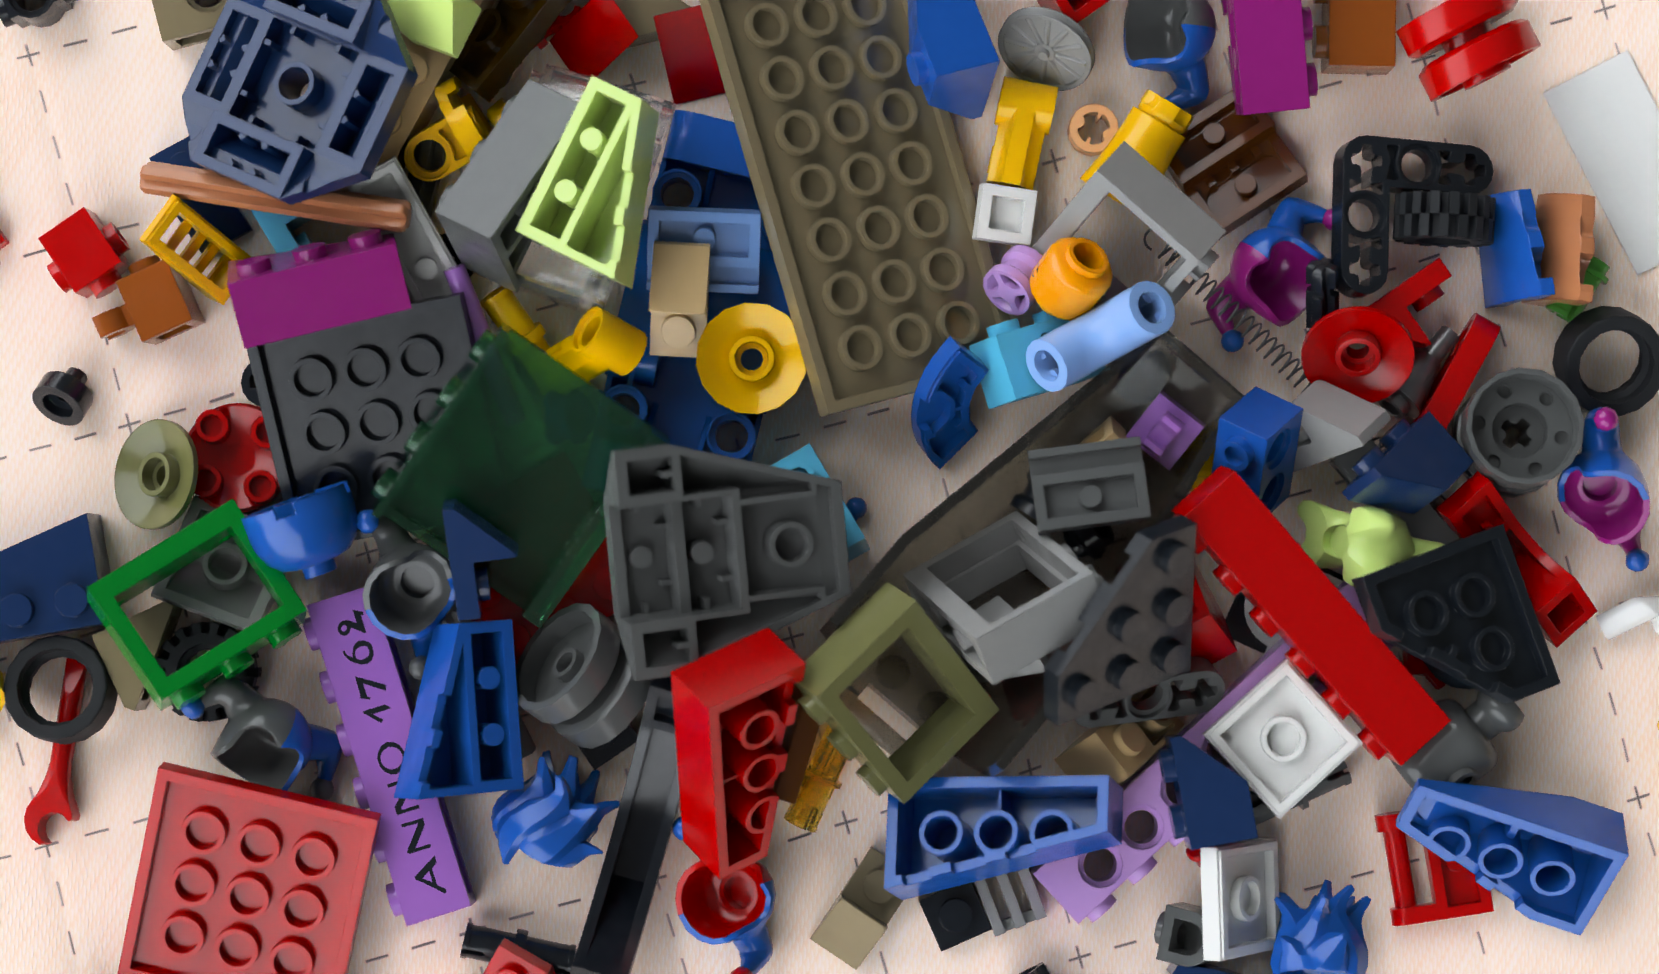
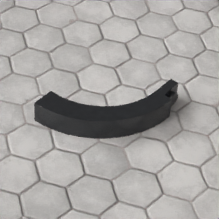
[570,676,680,974]

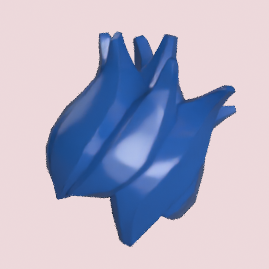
[491,750,620,868]
[1270,880,1371,974]

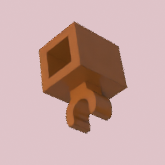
[92,255,206,345]

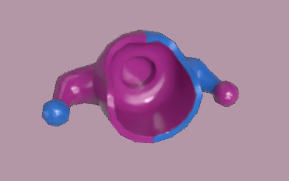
[1206,197,1332,352]
[1557,406,1650,572]

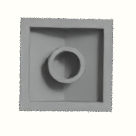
[151,495,286,631]

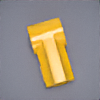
[986,76,1058,190]
[539,306,647,394]

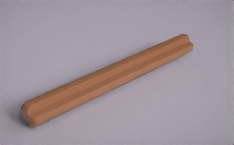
[140,161,412,233]

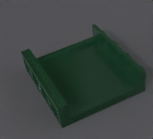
[370,322,670,629]

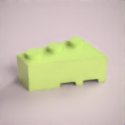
[515,76,659,289]

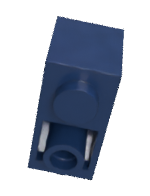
[1341,411,1474,514]
[1158,734,1258,850]

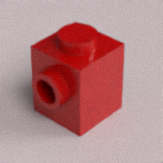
[38,207,131,299]

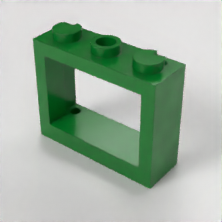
[87,499,307,711]

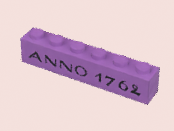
[303,587,476,926]

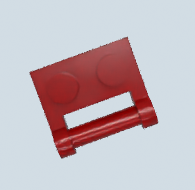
[1374,811,1494,926]

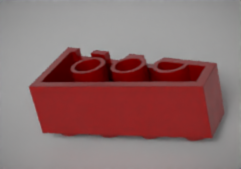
[671,627,806,879]

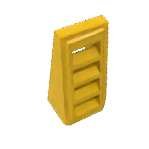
[139,194,251,305]

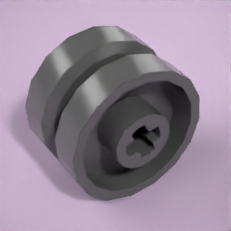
[516,603,652,749]

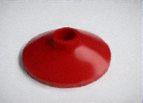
[1301,306,1415,403]

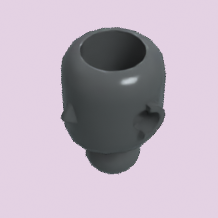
[1390,691,1525,789]

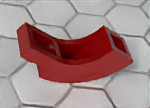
[1437,471,1598,648]

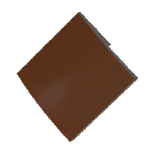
[1167,90,1308,239]

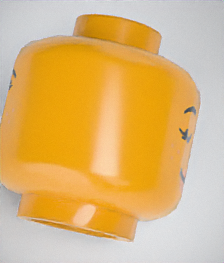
[1029,237,1113,321]

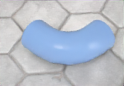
[1026,280,1175,392]

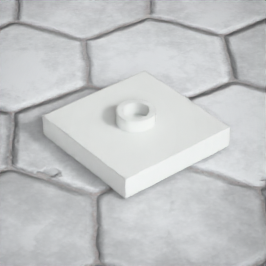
[1202,659,1363,819]
[1200,837,1280,961]

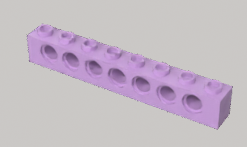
[1030,581,1394,924]

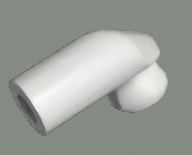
[1596,596,1659,640]

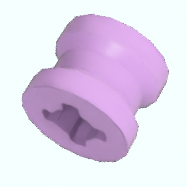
[983,245,1043,316]

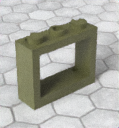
[795,582,1000,804]

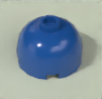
[241,480,357,580]

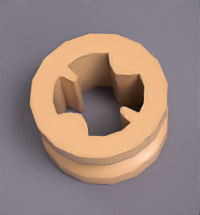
[1067,103,1119,156]

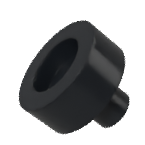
[32,367,93,426]

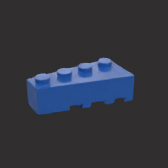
[884,775,1123,900]

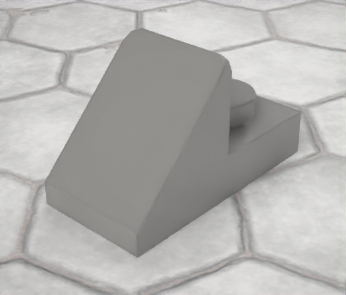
[1291,380,1391,473]

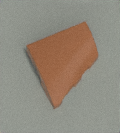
[1521,193,1595,306]

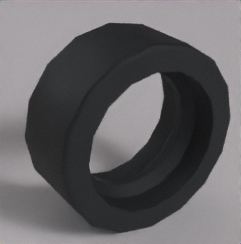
[1552,306,1659,417]
[3,635,118,745]

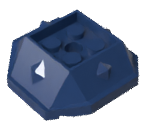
[182,0,418,205]

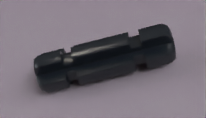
[1306,258,1340,335]

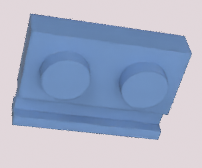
[646,205,761,294]

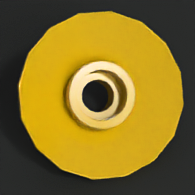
[696,303,806,415]

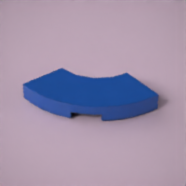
[911,336,989,469]

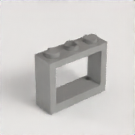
[1032,141,1226,306]
[903,510,1104,685]

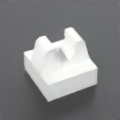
[972,182,1038,246]

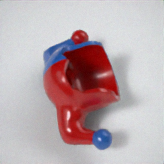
[672,817,776,974]

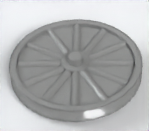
[998,7,1095,91]

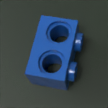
[1211,386,1303,513]

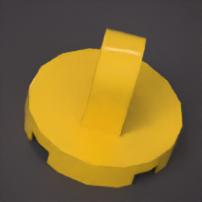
[404,76,493,182]

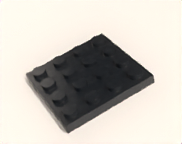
[247,292,513,540]

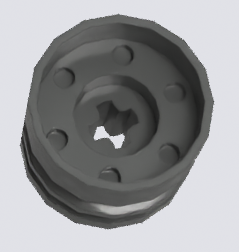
[1451,368,1584,498]

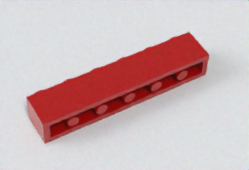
[1171,465,1451,766]

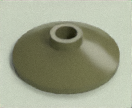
[114,419,198,530]

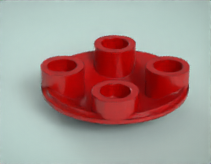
[188,403,281,513]

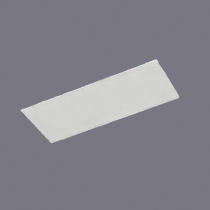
[1543,50,1659,275]

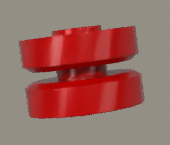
[1396,0,1541,102]

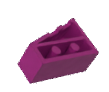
[1221,0,1318,115]
[227,229,412,349]

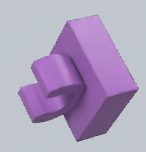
[1126,390,1206,471]

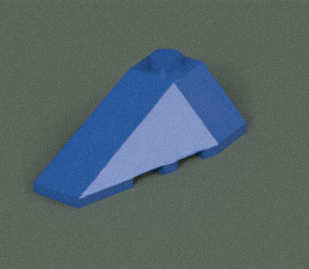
[906,0,1000,119]

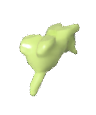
[1297,500,1445,587]

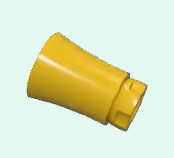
[1080,89,1194,207]

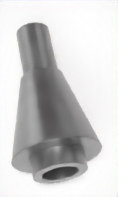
[1378,326,1459,419]

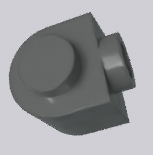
[1154,902,1214,967]

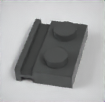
[1027,436,1151,535]

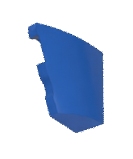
[1479,189,1555,308]

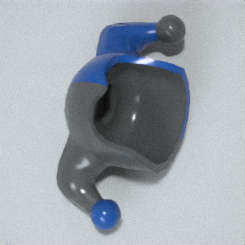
[1123,0,1216,110]
[356,509,455,680]
[181,675,342,800]

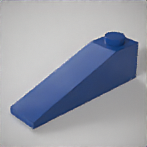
[1396,778,1629,936]

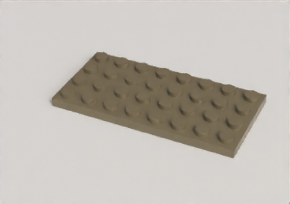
[699,0,1010,418]

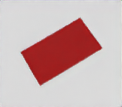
[549,0,639,90]
[653,5,726,105]

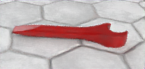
[24,658,87,845]

